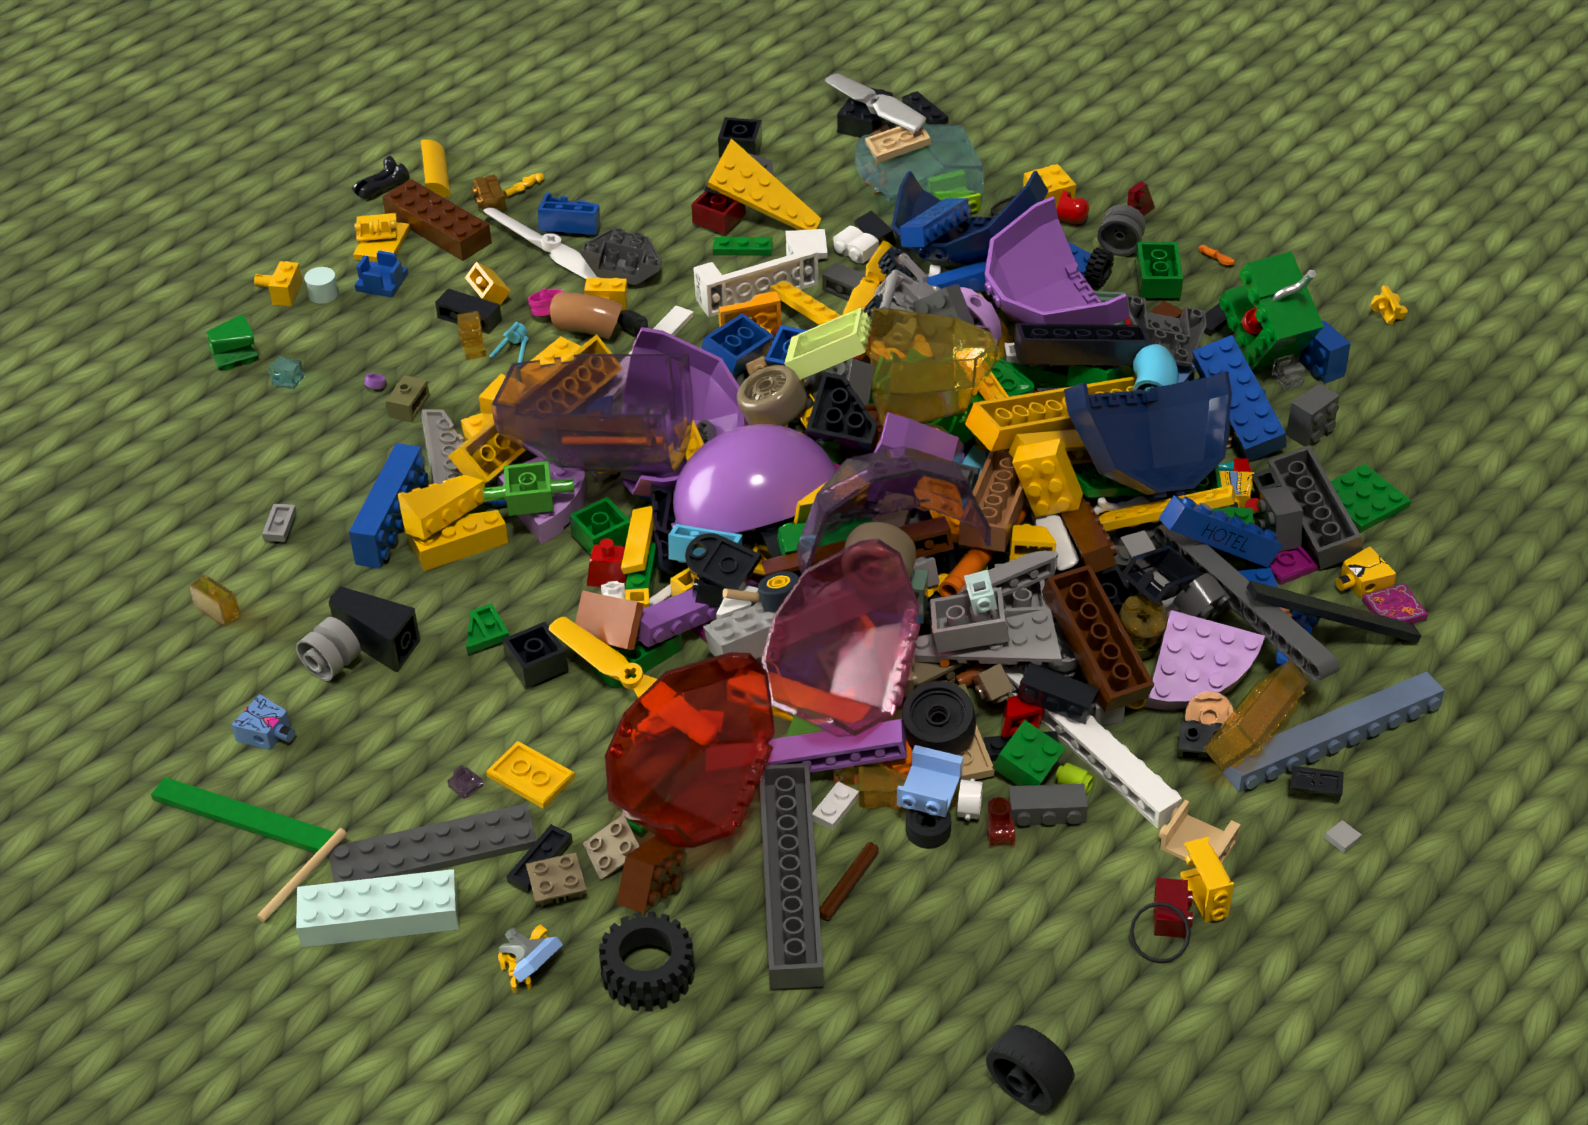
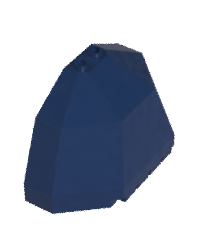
[891,171,1049,269]
[1064,371,1232,499]

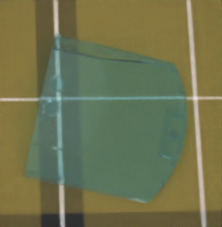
[855,124,984,202]

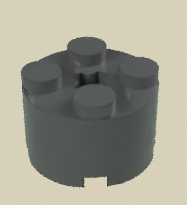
[1173,573,1231,619]

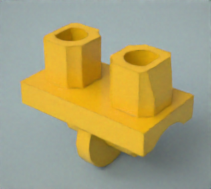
[1371,285,1408,325]

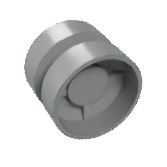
[296,617,361,681]

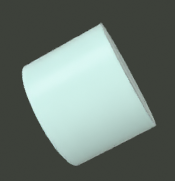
[304,267,338,304]

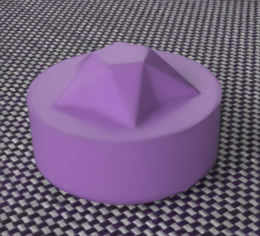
[364,373,386,390]

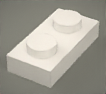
[812,782,859,831]

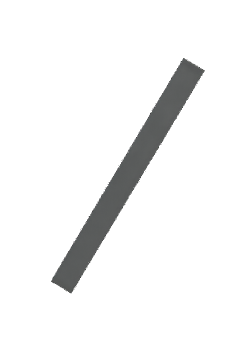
[1154,524,1339,682]

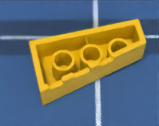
[407,510,508,571]

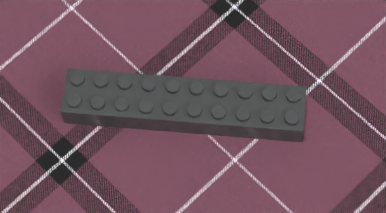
[759,763,823,989]

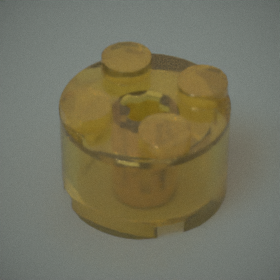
[1117,595,1168,651]

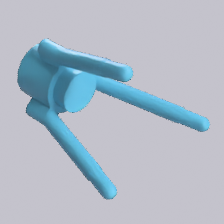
[489,322,529,367]

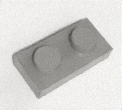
[262,504,296,542]

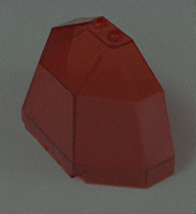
[605,652,775,848]

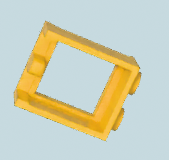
[1180,837,1234,923]

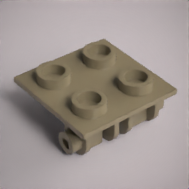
[582,815,640,881]
[526,853,587,907]

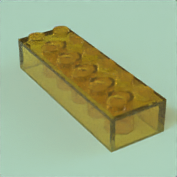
[1203,660,1309,771]

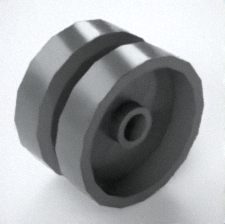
[1097,204,1146,257]

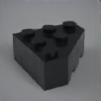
[806,372,879,456]

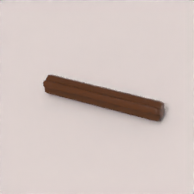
[819,842,879,920]

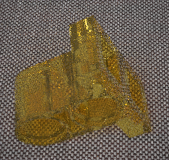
[457,311,486,360]

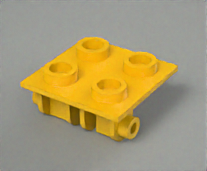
[355,213,396,241]

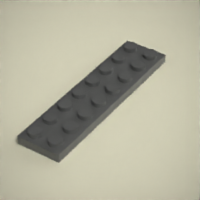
[329,803,537,883]

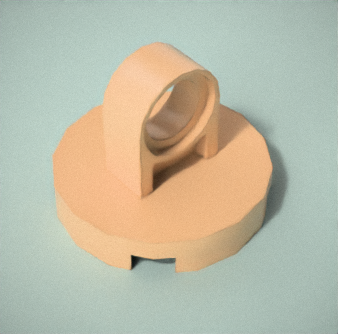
[1185,691,1235,728]

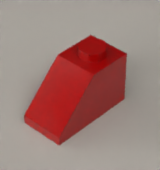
[1001,695,1045,738]

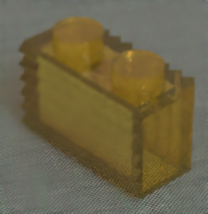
[189,575,240,625]

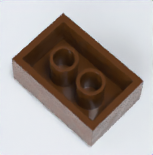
[616,833,687,914]

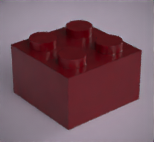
[691,191,746,234]

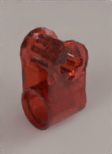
[987,797,1015,846]

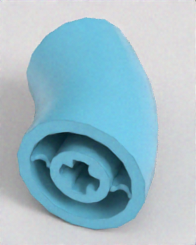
[1133,344,1179,392]

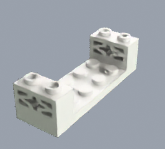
[694,235,819,318]

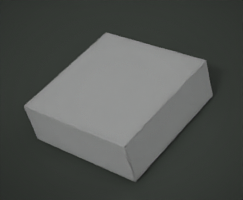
[1324,820,1362,853]

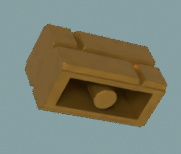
[471,174,506,215]

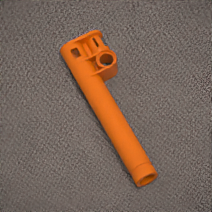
[939,503,1029,597]

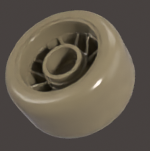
[737,365,807,426]
[841,522,917,594]

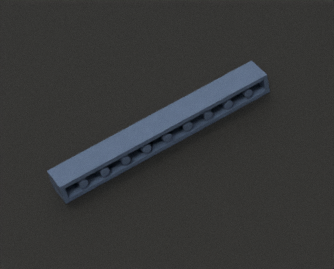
[1222,671,1445,793]

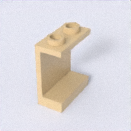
[1159,800,1241,864]

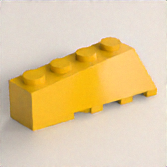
[398,475,485,540]

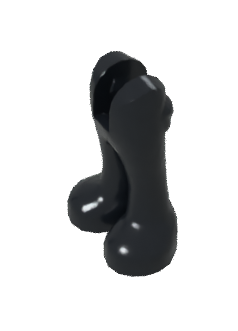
[352,156,410,200]

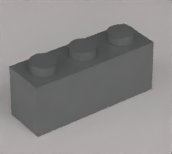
[1008,784,1088,826]

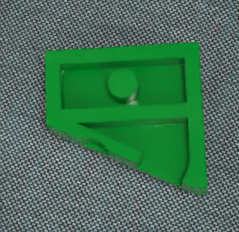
[466,603,510,654]

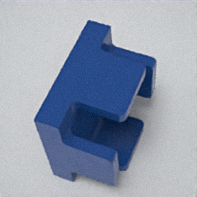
[355,251,408,298]

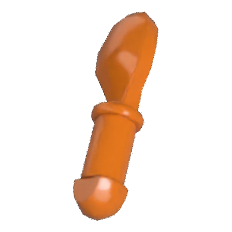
[1198,245,1235,266]

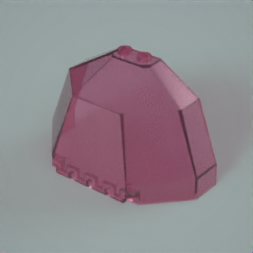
[761,538,921,737]

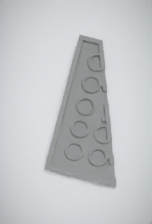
[421,409,495,488]
[911,608,1063,666]

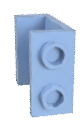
[897,745,963,817]

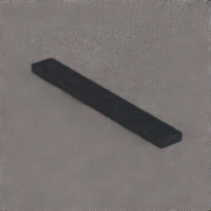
[1246,581,1421,643]

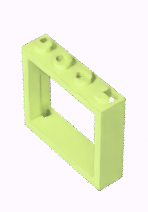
[784,307,872,380]

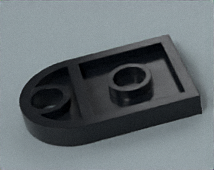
[685,533,762,591]

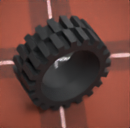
[599,912,695,1012]

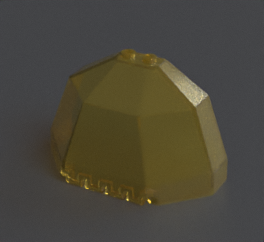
[870,308,1000,426]

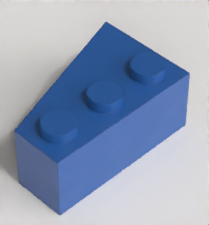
[538,192,600,236]

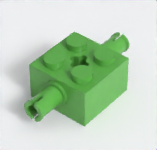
[483,461,575,516]

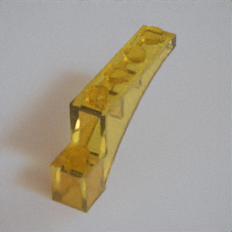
[834,762,960,808]

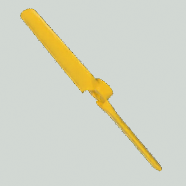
[842,241,894,315]
[549,617,719,746]

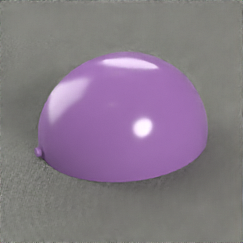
[671,424,838,533]

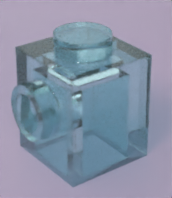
[268,356,304,389]

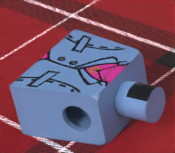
[231,694,295,750]

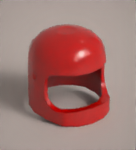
[1057,190,1089,225]

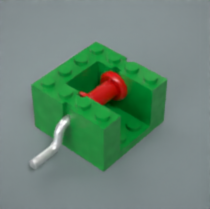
[1219,251,1324,372]

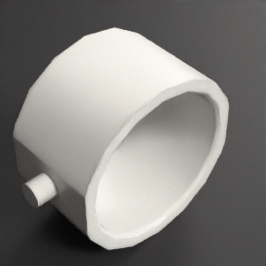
[957,778,983,820]

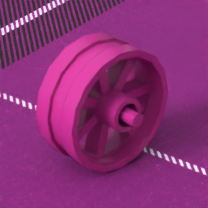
[528,288,563,316]

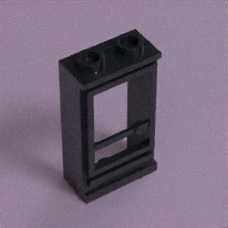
[1121,545,1204,605]

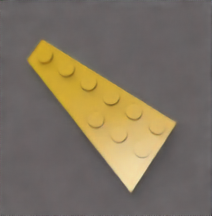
[707,139,822,230]

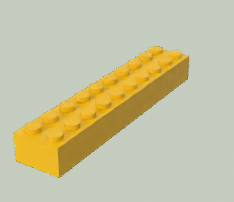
[448,334,623,484]
[965,376,1137,452]

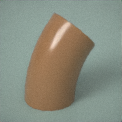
[550,293,622,340]

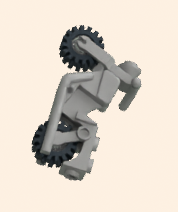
[864,247,940,351]

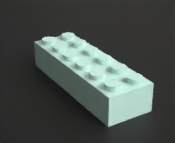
[296,869,459,948]

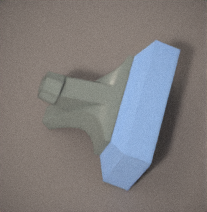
[499,927,563,982]

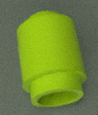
[1055,763,1094,795]

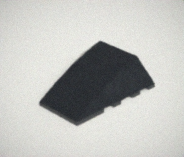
[651,484,688,576]

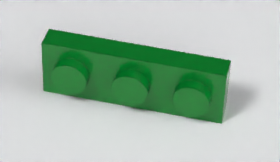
[713,236,773,256]

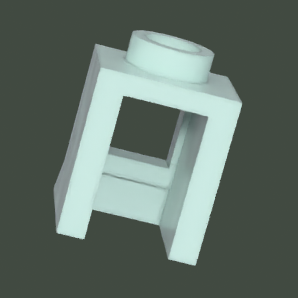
[964,570,998,614]

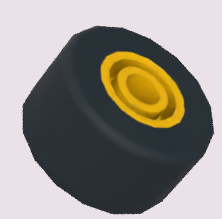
[758,571,804,613]

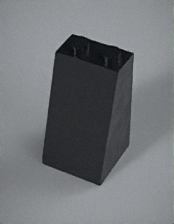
[329,586,421,672]

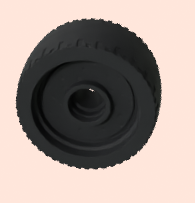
[901,681,976,755]
[986,1025,1075,1112]

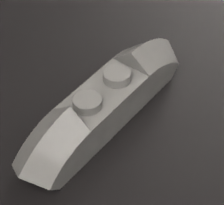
[957,551,1058,596]

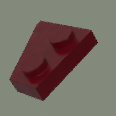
[1127,181,1155,216]

